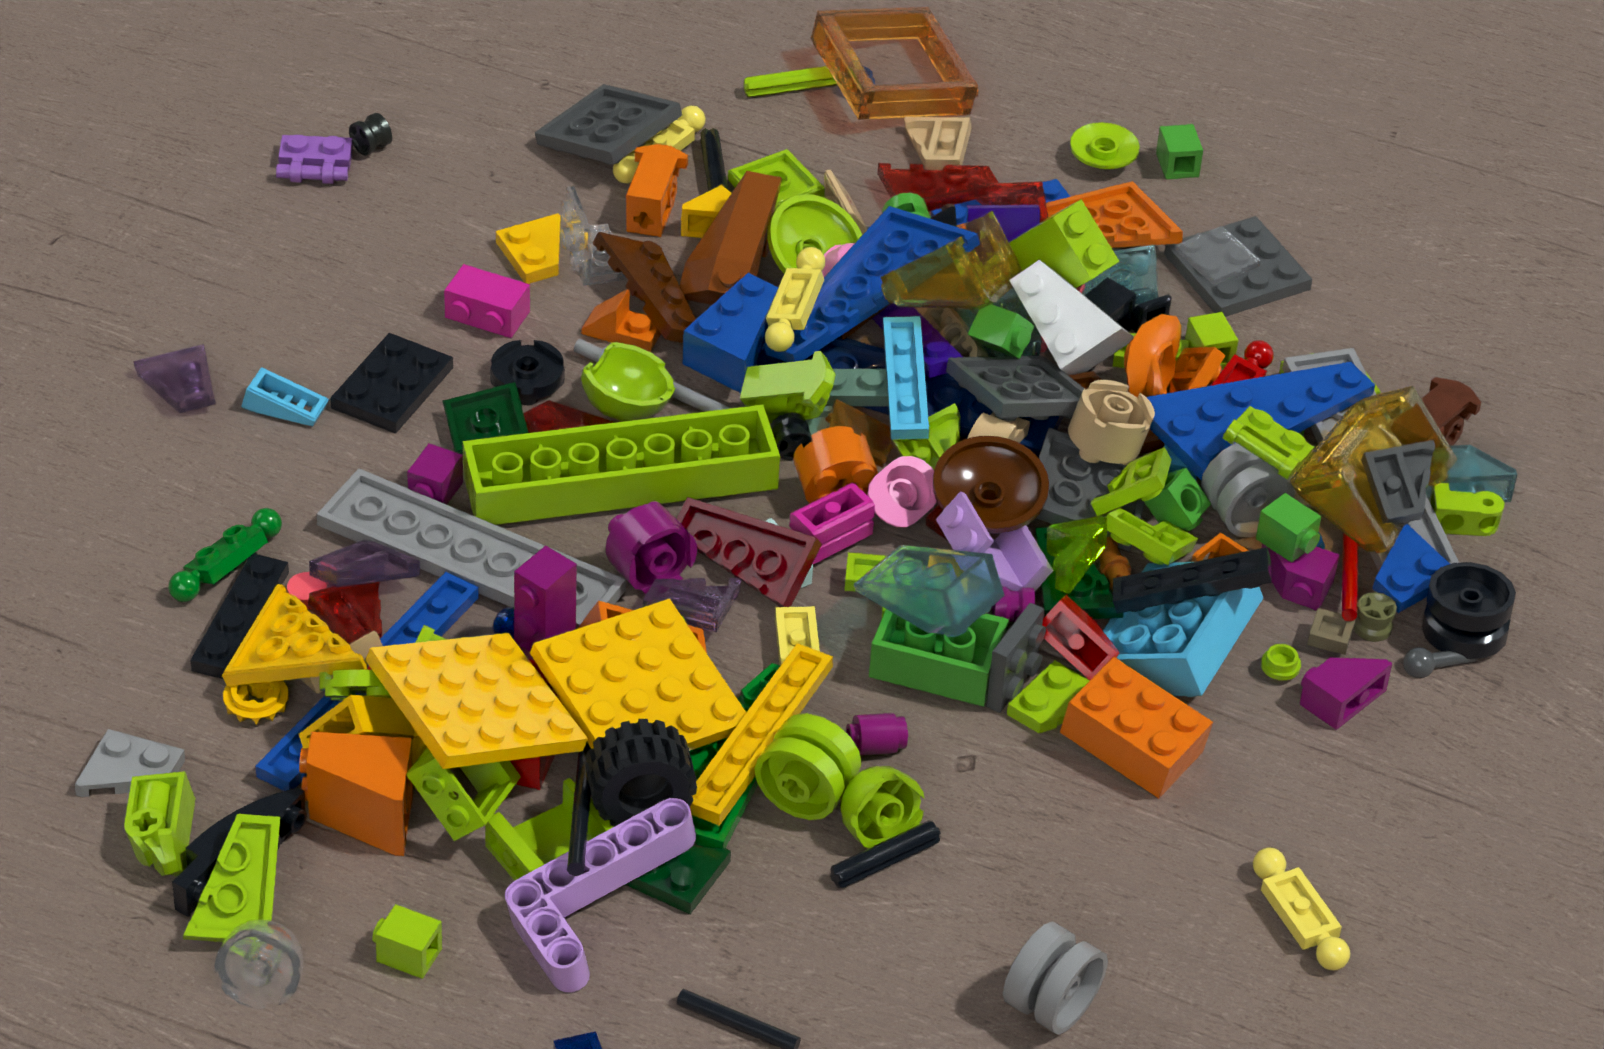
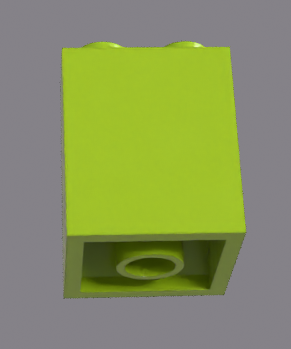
[995,199,1120,288]

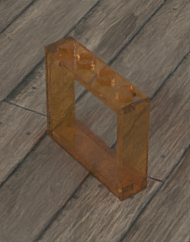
[811,7,979,120]

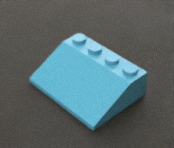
[1103,562,1264,697]

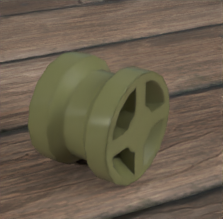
[1354,592,1397,642]

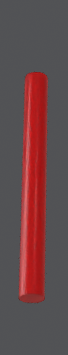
[1342,520,1358,621]

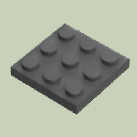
[535,84,682,165]
[1164,216,1312,317]
[946,356,1086,421]
[1036,428,1145,552]

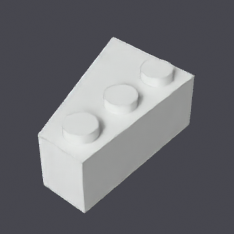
[1009,260,1134,375]

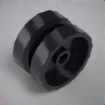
[1422,562,1516,659]

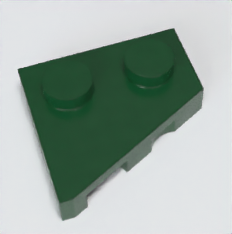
[625,846,731,914]

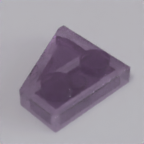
[309,539,420,588]

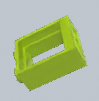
[406,748,521,841]

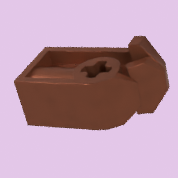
[1394,377,1481,463]

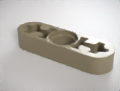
[923,302,989,357]

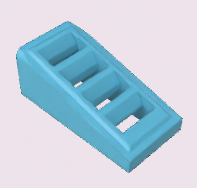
[241,367,329,427]

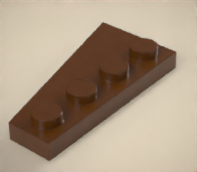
[592,232,696,343]

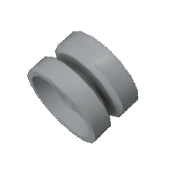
[1201,443,1301,537]
[1003,921,1108,1035]

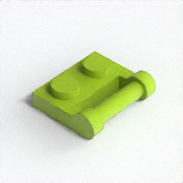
[1222,406,1314,480]

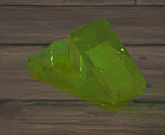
[1047,516,1107,594]

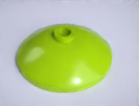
[767,194,862,274]

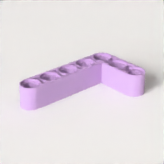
[505,798,696,992]

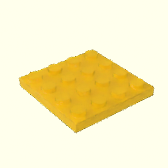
[530,599,746,751]
[365,633,588,769]

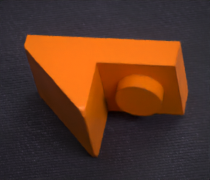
[581,289,661,352]

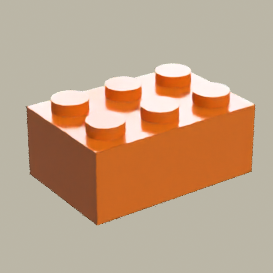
[1060,657,1213,799]

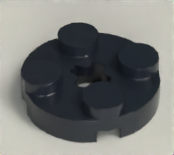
[490,340,565,406]

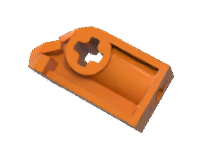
[626,144,688,237]

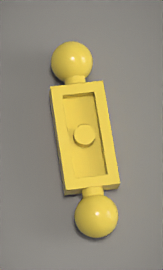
[613,105,706,184]
[765,247,825,352]
[1253,847,1350,971]

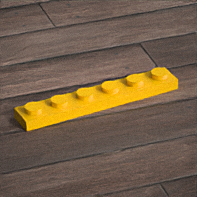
[690,643,833,826]

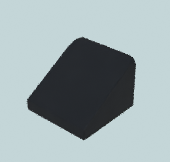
[1132,294,1172,333]

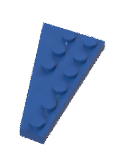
[763,206,980,362]

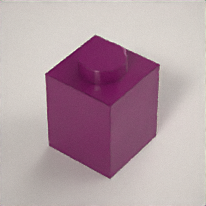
[407,443,463,505]

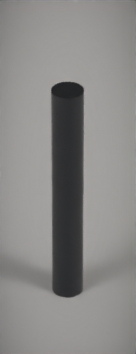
[677,989,801,1049]

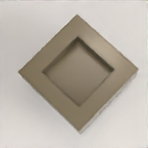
[1307,608,1356,655]

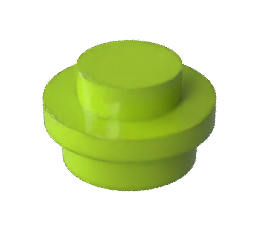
[1261,644,1301,680]

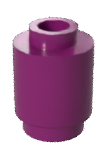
[846,713,908,756]

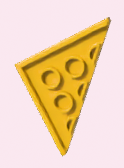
[222,584,367,686]

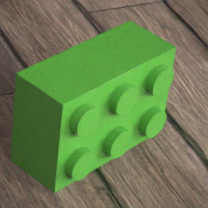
[869,590,1009,707]

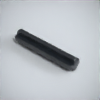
[700,128,728,191]
[830,820,941,888]

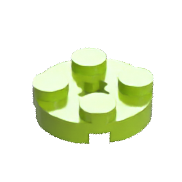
[319,670,392,701]

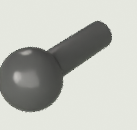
[1403,647,1477,678]

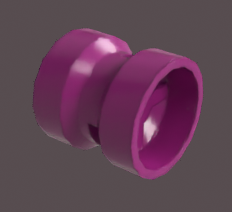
[992,587,1035,622]

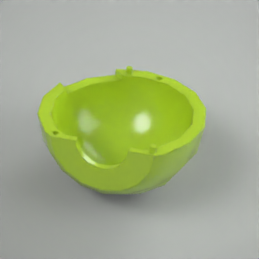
[581,342,676,422]

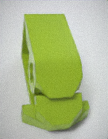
[740,351,836,423]
[124,771,196,877]

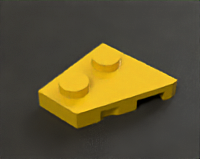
[496,213,561,284]

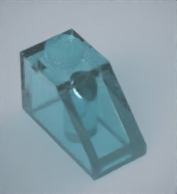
[1430,445,1518,502]

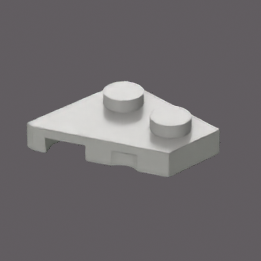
[75,729,185,797]

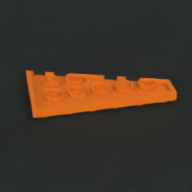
[957,181,1183,258]

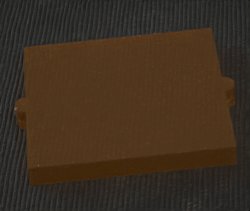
[825,399,893,468]

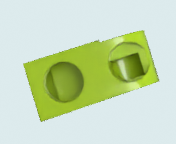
[1429,482,1505,536]

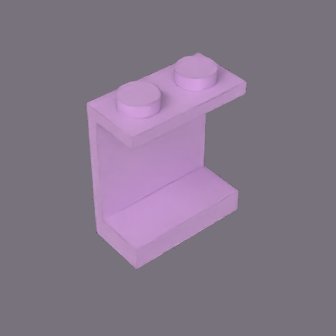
[936,491,1054,591]

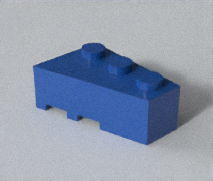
[682,273,778,393]

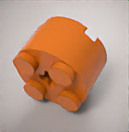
[793,426,878,504]

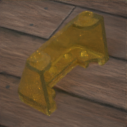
[880,211,1022,309]
[1290,386,1458,553]

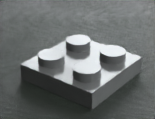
[986,603,1046,713]

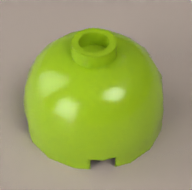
[840,766,925,848]

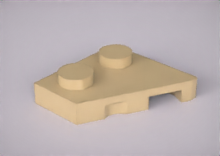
[904,117,972,172]

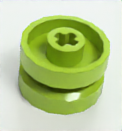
[754,713,862,820]

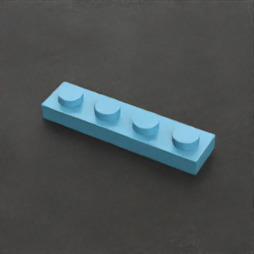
[883,316,929,440]

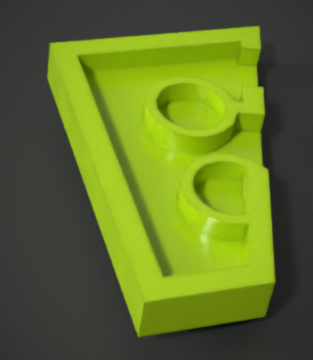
[183,814,280,946]

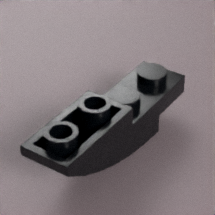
[172,787,307,917]

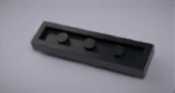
[1113,547,1272,614]
[190,554,289,679]

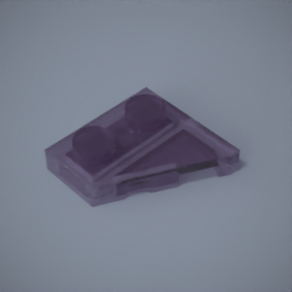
[133,344,216,413]
[642,578,741,632]

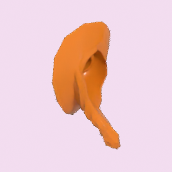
[1124,314,1182,398]

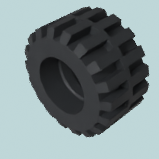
[585,719,697,827]

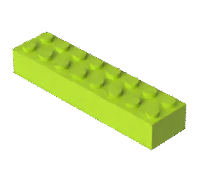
[463,405,780,525]

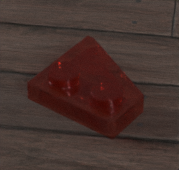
[974,181,1048,222]

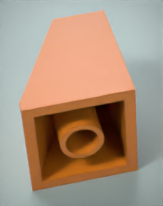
[299,731,413,856]

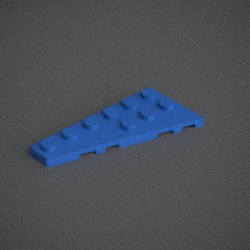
[1147,362,1375,481]

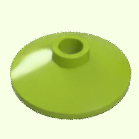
[1070,122,1140,169]

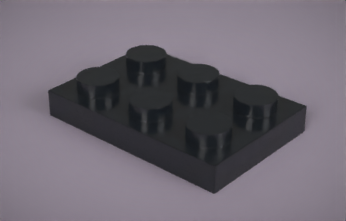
[331,333,453,434]

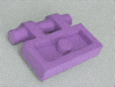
[276,135,353,184]

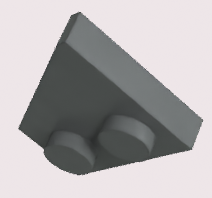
[1361,440,1435,526]

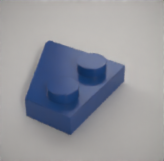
[1372,524,1450,613]

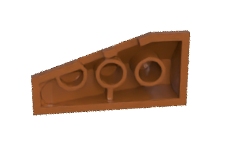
[679,171,782,305]

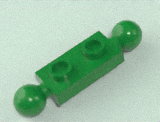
[168,508,282,602]

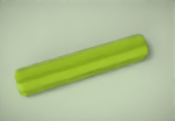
[743,64,843,97]

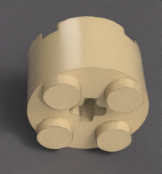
[1068,380,1155,465]

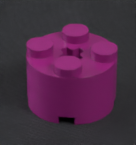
[606,501,697,595]

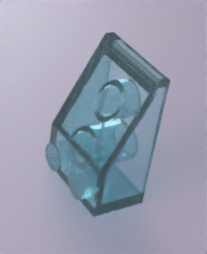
[853,545,1005,637]

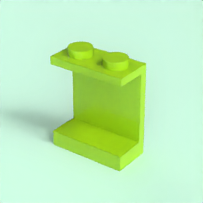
[485,778,614,881]

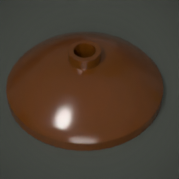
[933,436,1049,533]

